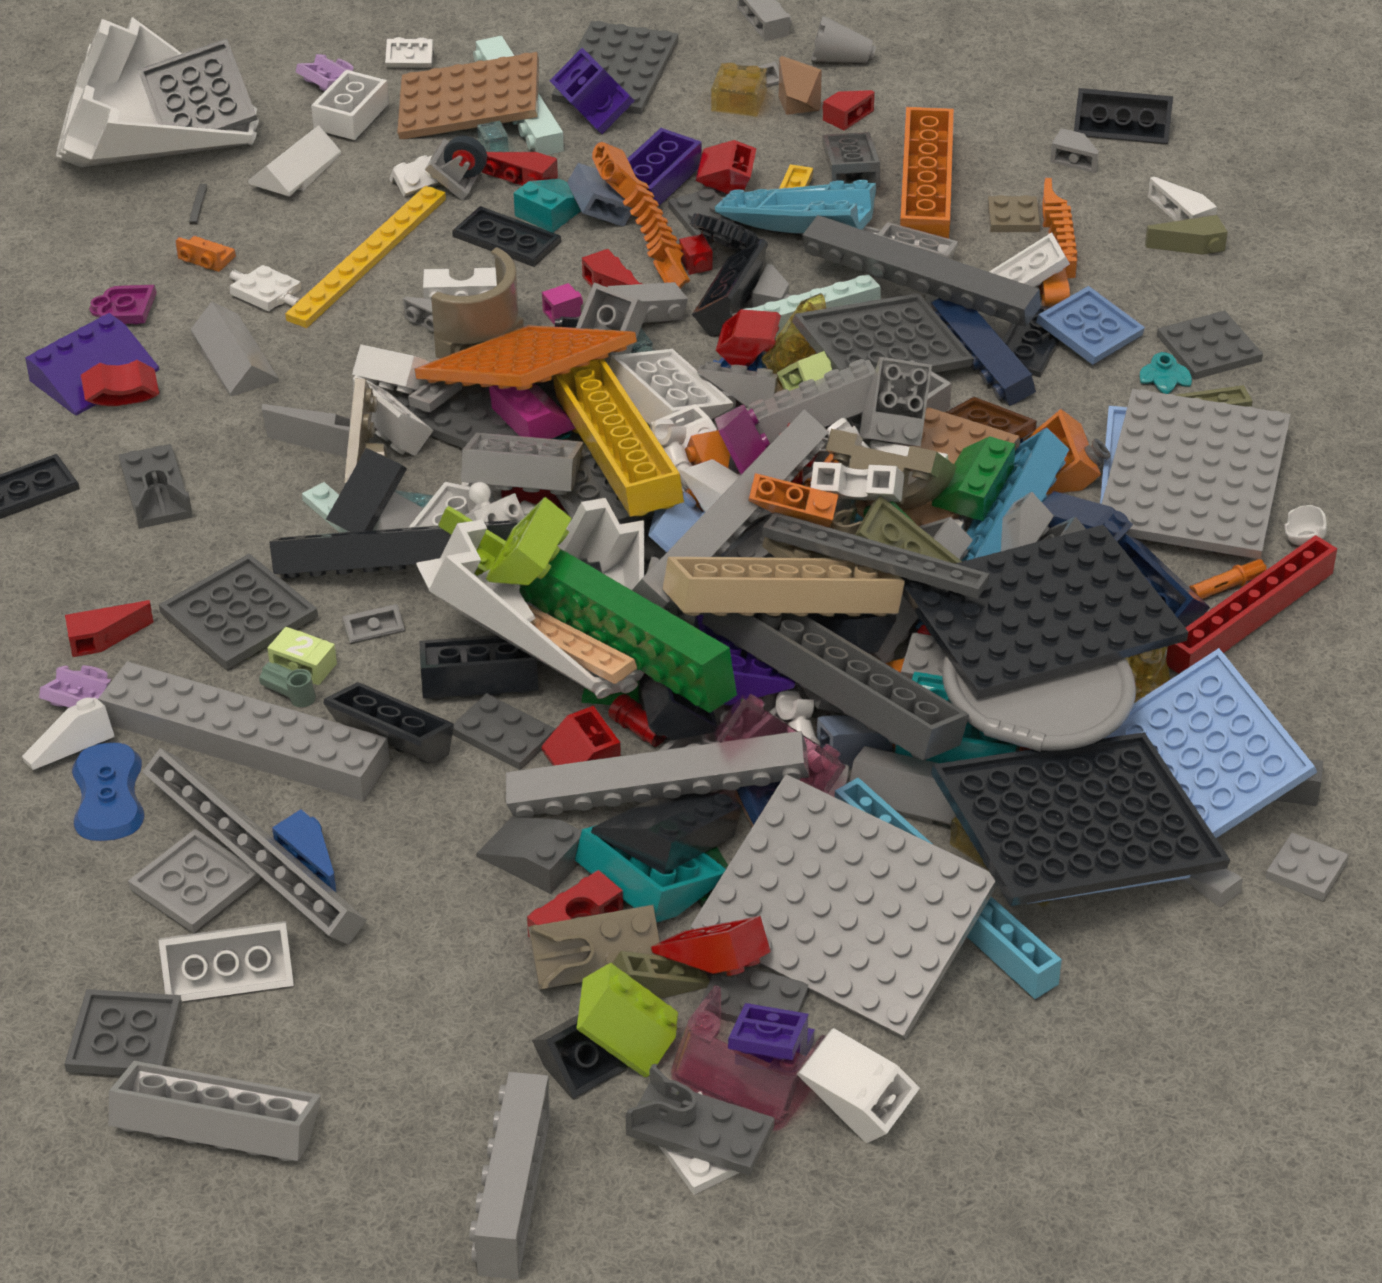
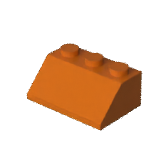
[1023,409,1101,494]

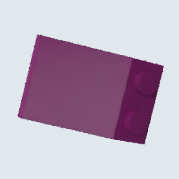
[715,404,770,475]

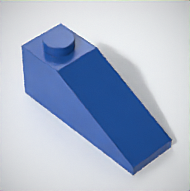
[272,809,337,893]

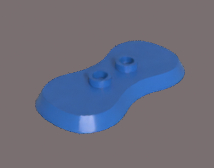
[72,743,145,841]

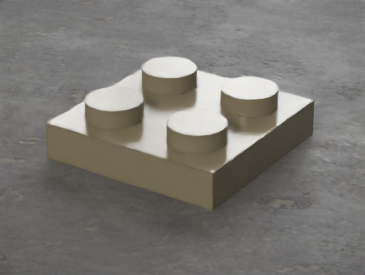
[988,195,1040,232]

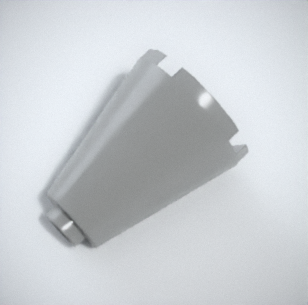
[811,16,876,63]

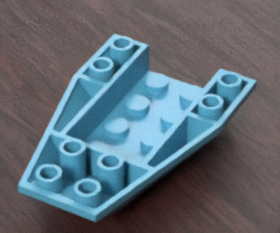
[715,180,876,233]

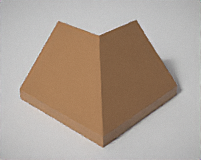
[779,56,822,115]

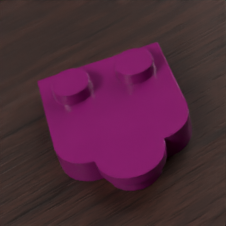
[89,285,157,324]

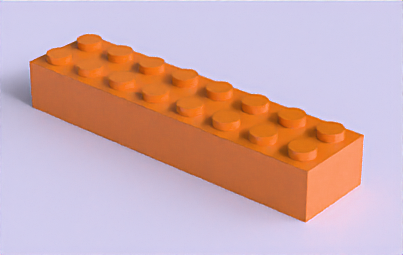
[900,107,954,239]

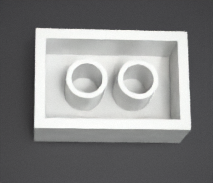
[311,70,389,140]

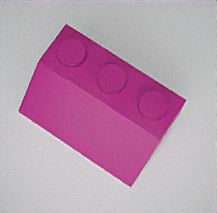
[489,383,575,439]

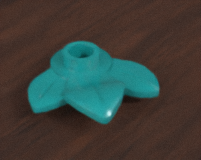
[1139,352,1192,394]

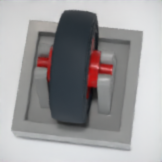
[425,135,487,200]

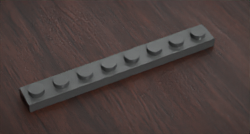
[762,512,989,599]

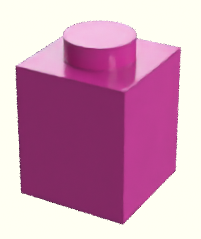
[542,283,583,325]

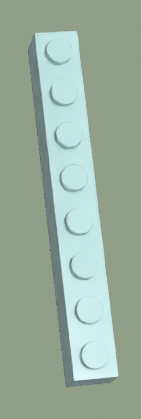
[473,36,564,155]

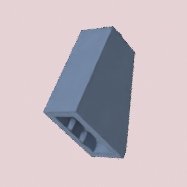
[567,163,633,226]
[817,715,893,770]

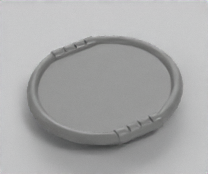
[942,656,1136,752]

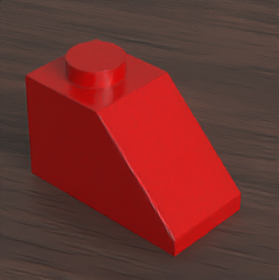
[822,90,875,131]

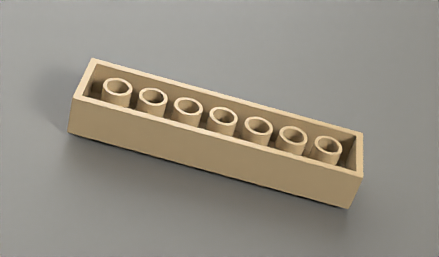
[663,557,905,616]

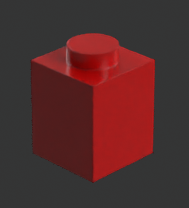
[679,234,713,275]

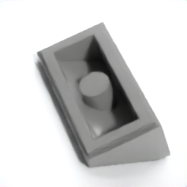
[342,604,405,644]

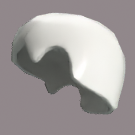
[1284,505,1327,546]

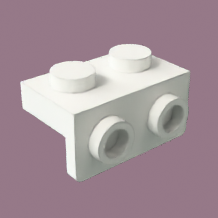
[389,155,441,197]

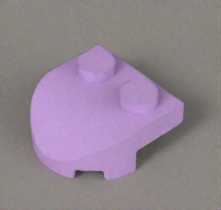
[296,54,353,91]
[39,665,111,708]

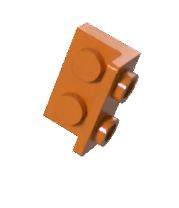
[176,236,236,272]

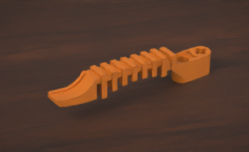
[592,142,690,289]
[1038,178,1077,307]

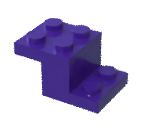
[550,48,635,134]
[728,1003,815,1075]

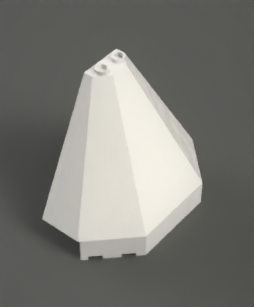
[55,17,259,168]
[416,498,644,699]

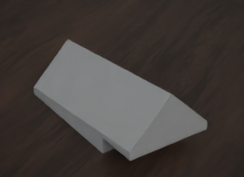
[862,222,958,260]
[191,302,279,397]
[262,404,378,458]
[850,746,962,828]

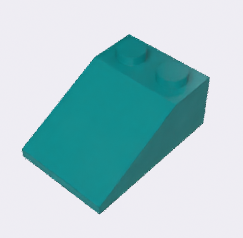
[513,179,581,232]

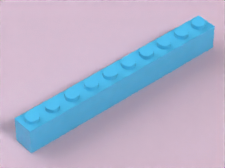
[834,778,1062,999]

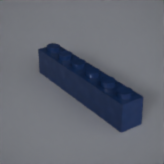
[931,298,1036,406]

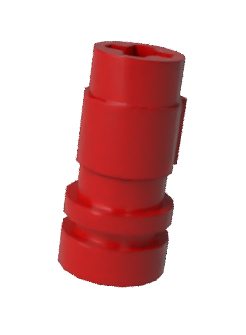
[608,694,666,747]

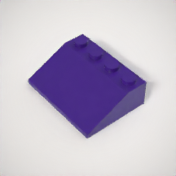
[25,313,160,416]
[693,615,795,705]

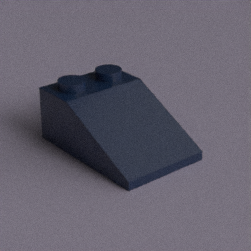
[1042,491,1133,542]

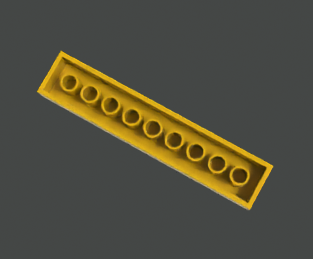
[553,359,684,517]

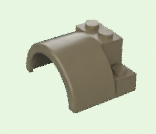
[431,247,524,359]
[826,428,957,510]

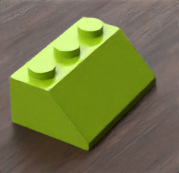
[485,497,572,585]
[577,963,678,1077]

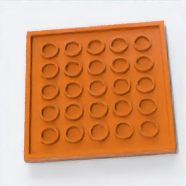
[414,325,637,390]

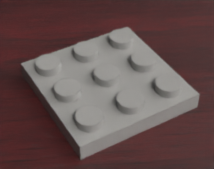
[128,829,260,933]

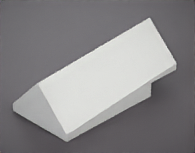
[248,125,341,197]

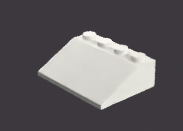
[608,349,733,425]

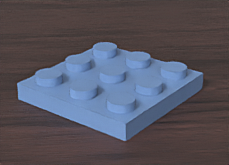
[1036,286,1145,365]

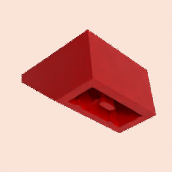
[696,140,757,195]
[715,309,781,367]
[542,706,621,766]

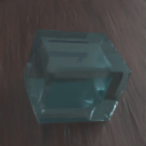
[477,121,509,152]

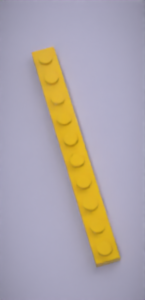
[285,185,446,328]

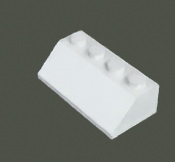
[158,921,294,1001]

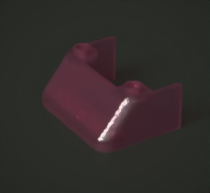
[714,693,846,794]
[671,985,826,1131]

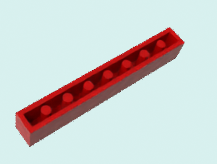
[1165,535,1338,674]

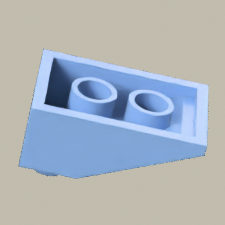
[648,492,705,552]

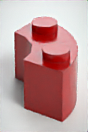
[81,360,159,406]

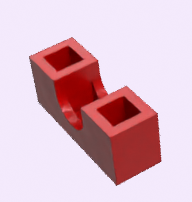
[527,870,623,938]

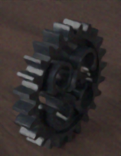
[689,213,768,251]

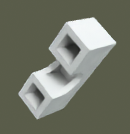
[423,268,497,299]
[811,462,904,502]

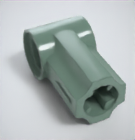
[259,662,316,707]

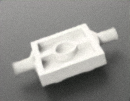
[230,265,301,311]

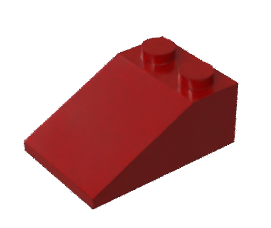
[651,916,771,976]

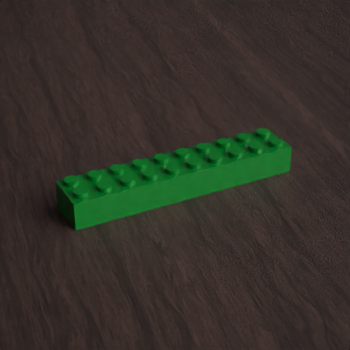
[519,549,737,713]

